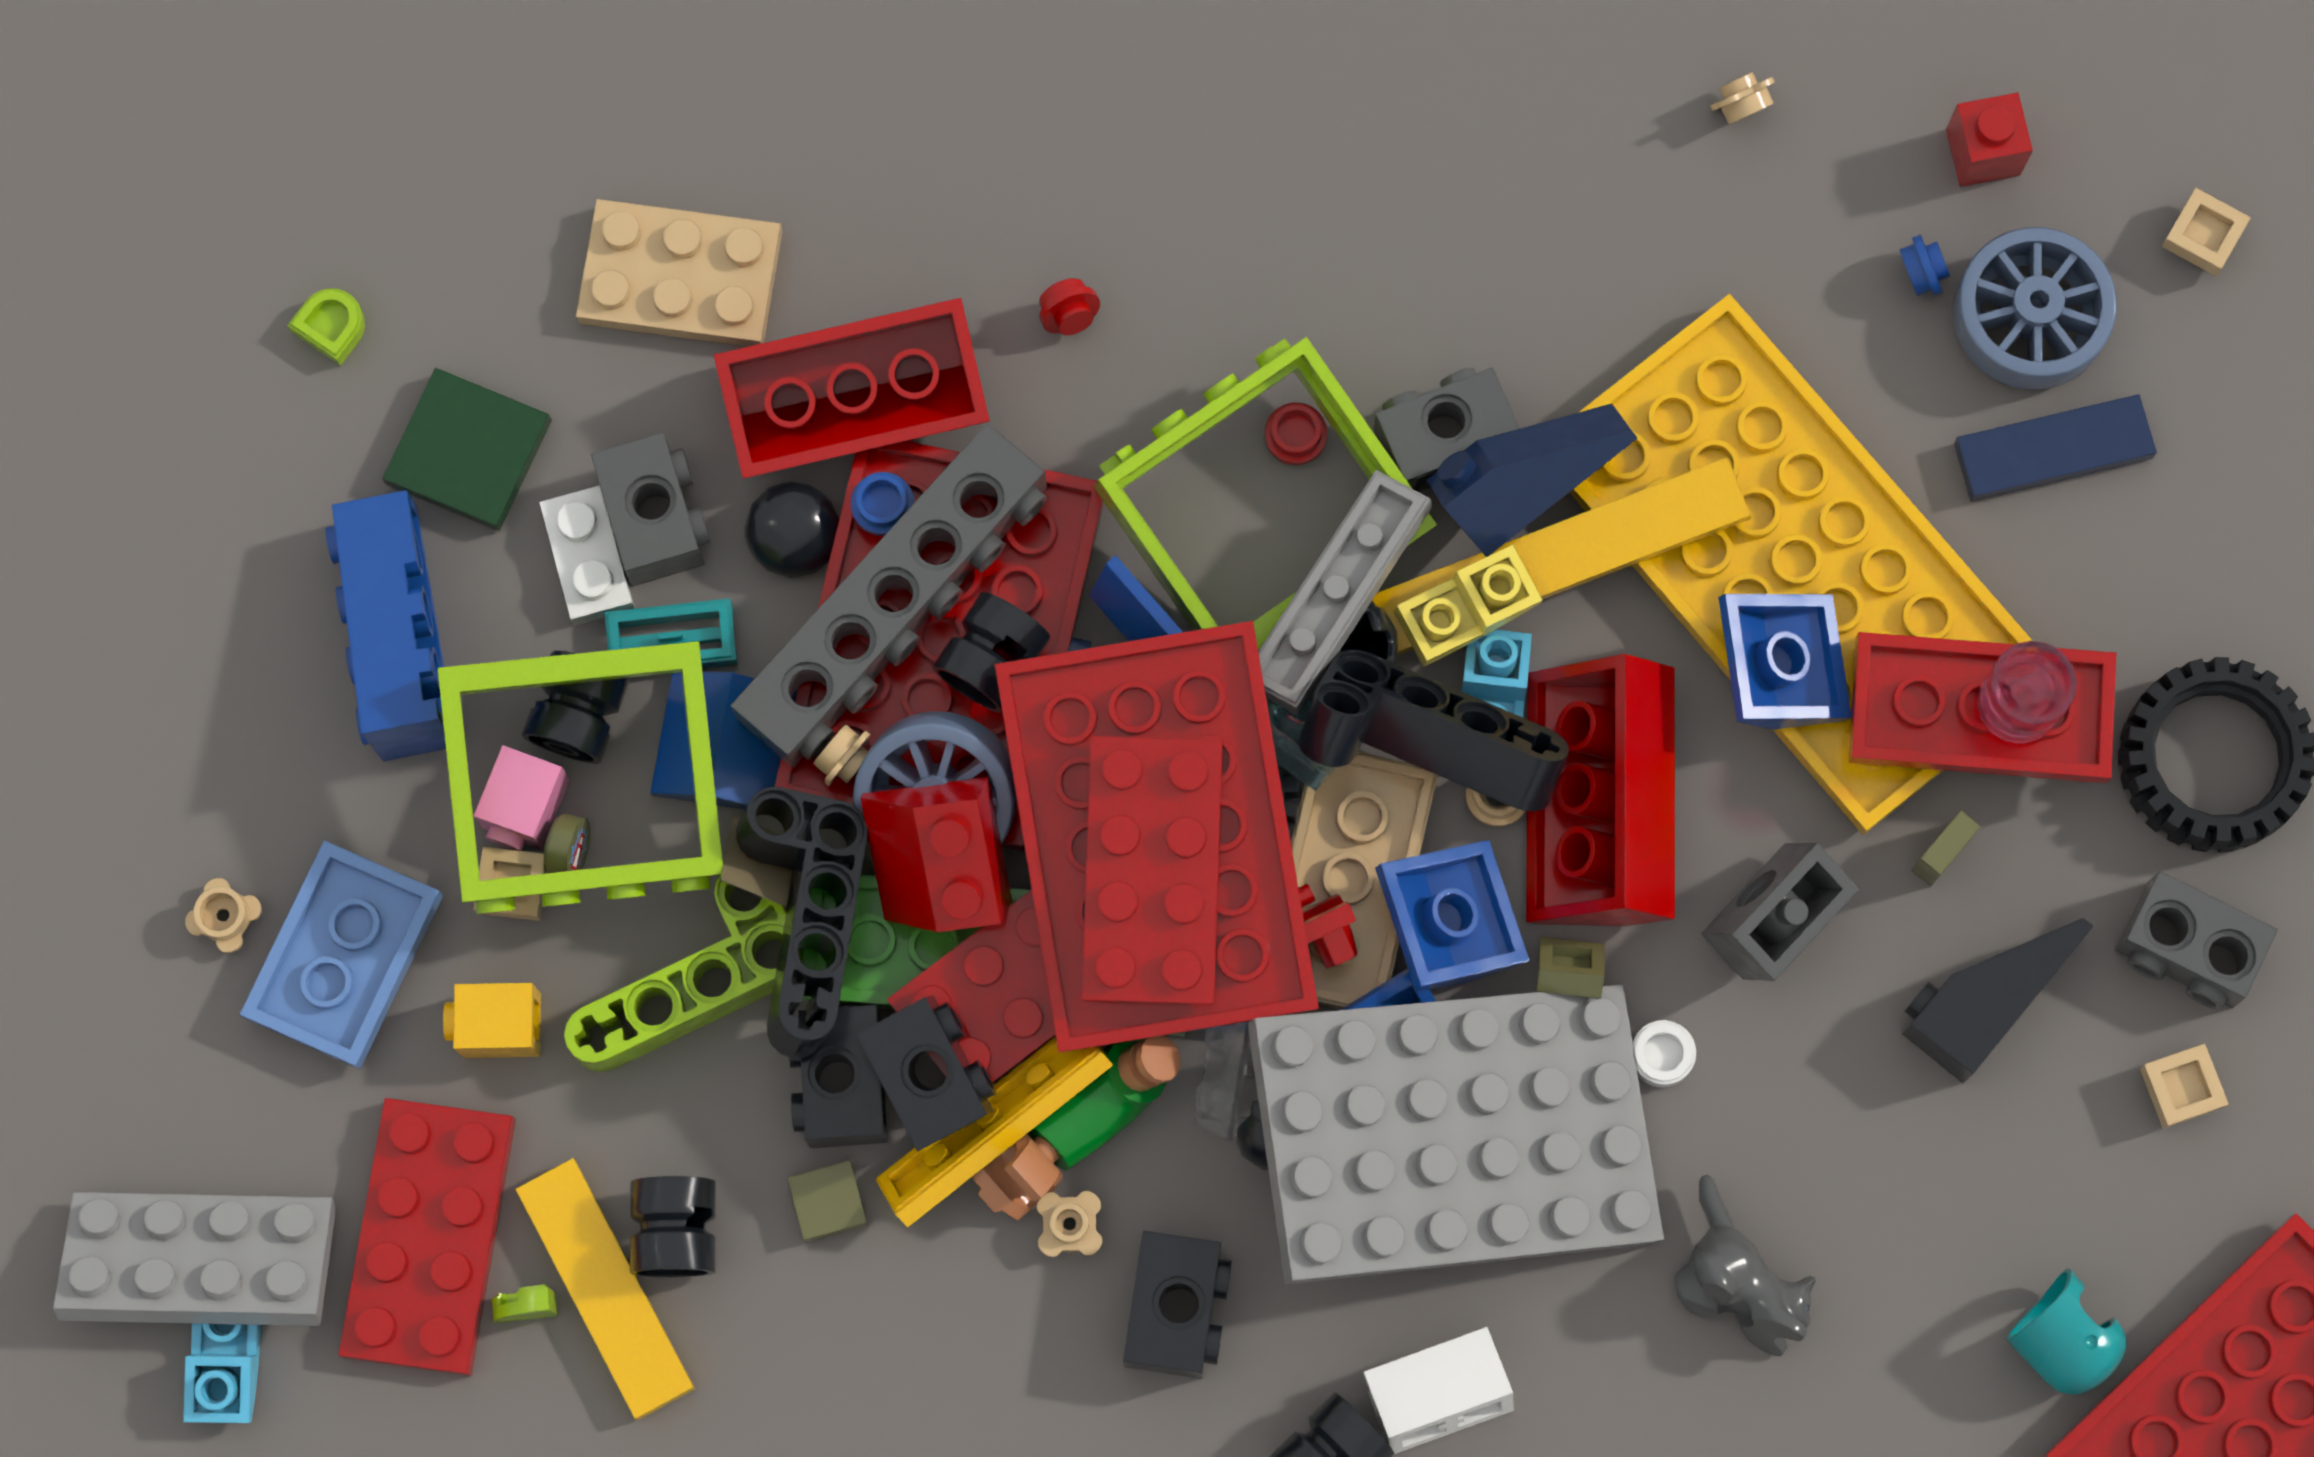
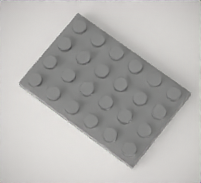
[1248,984,1664,1284]

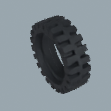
[2118,657,2314,853]

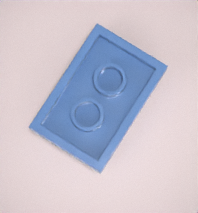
[239,840,444,1070]

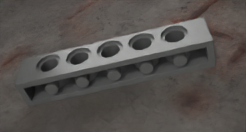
[730,423,1047,769]

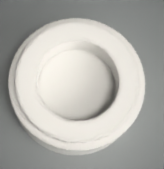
[1633,1020,1696,1088]

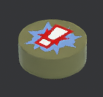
[544,813,590,873]

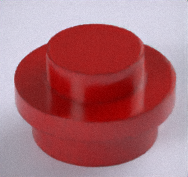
[1039,278,1100,335]
[1265,403,1328,465]

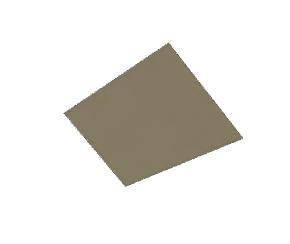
[720,815,793,907]

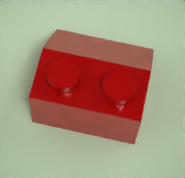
[860,776,1012,932]

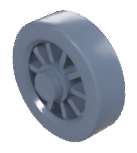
[1953,227,2117,390]
[853,711,1018,844]

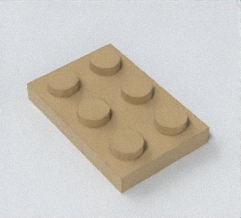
[576,199,783,347]

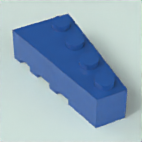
[325,490,446,761]

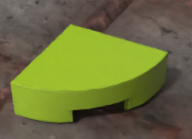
[491,1284,558,1323]

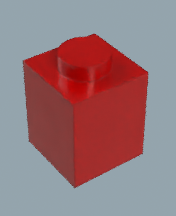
[1946,92,2033,187]

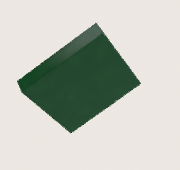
[382,367,552,532]

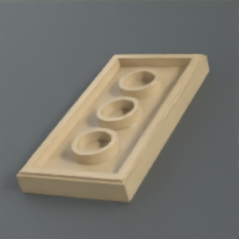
[1291,751,1438,1010]

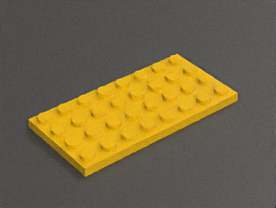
[1569,293,2037,836]

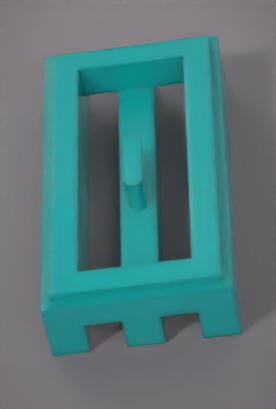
[604,598,738,668]

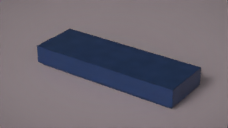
[1954,394,2157,502]

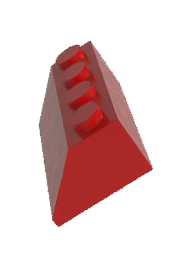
[713,298,990,479]
[1526,654,1675,926]

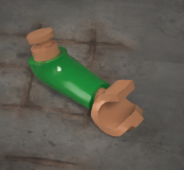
[972,1036,1181,1221]

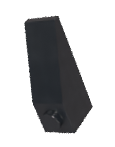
[1902,918,2093,1083]

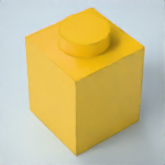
[443,983,541,1058]

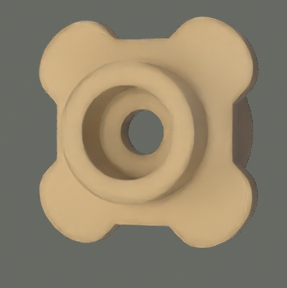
[1710,72,1774,125]
[813,725,870,786]
[185,878,262,953]
[1037,1191,1103,1257]

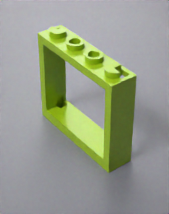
[1093,337,1437,650]
[438,641,723,914]

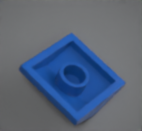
[1089,555,1183,641]
[1718,594,1851,730]
[650,671,798,810]
[1375,840,1530,990]

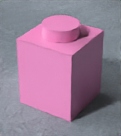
[474,745,570,851]

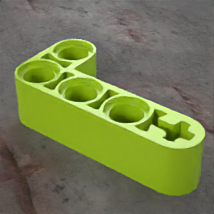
[564,875,803,1072]

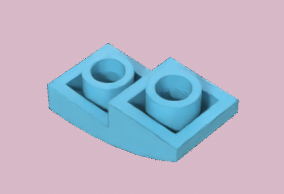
[1461,630,1532,717]
[183,1324,262,1423]

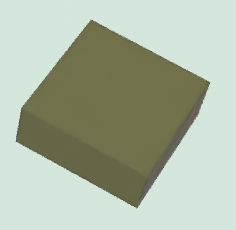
[1911,810,1981,886]
[1536,936,1605,999]
[787,1160,869,1243]

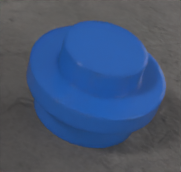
[1899,234,1950,296]
[851,472,915,536]

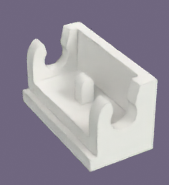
[1363,1327,1514,1455]

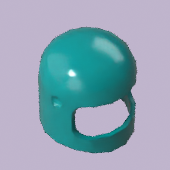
[2005,1269,2126,1395]

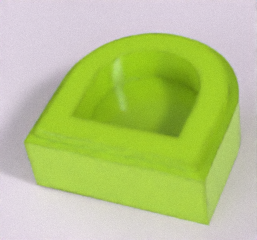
[287,288,366,366]

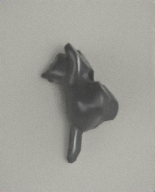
[1675,1174,1816,1357]

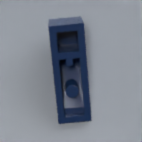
[1427,403,1637,557]

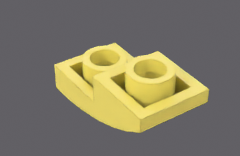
[1394,544,1542,667]

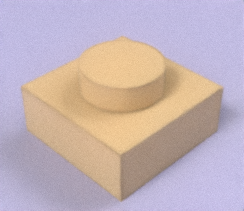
[2161,188,2251,277]
[473,847,547,921]
[2139,1044,2229,1129]

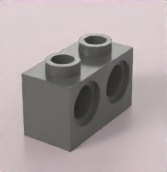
[2115,871,2278,1009]

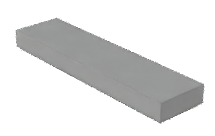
[1258,470,1432,715]

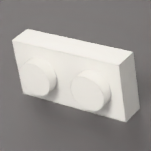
[539,485,635,626]

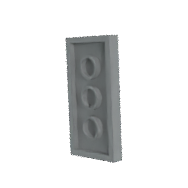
[53,1192,336,1326]

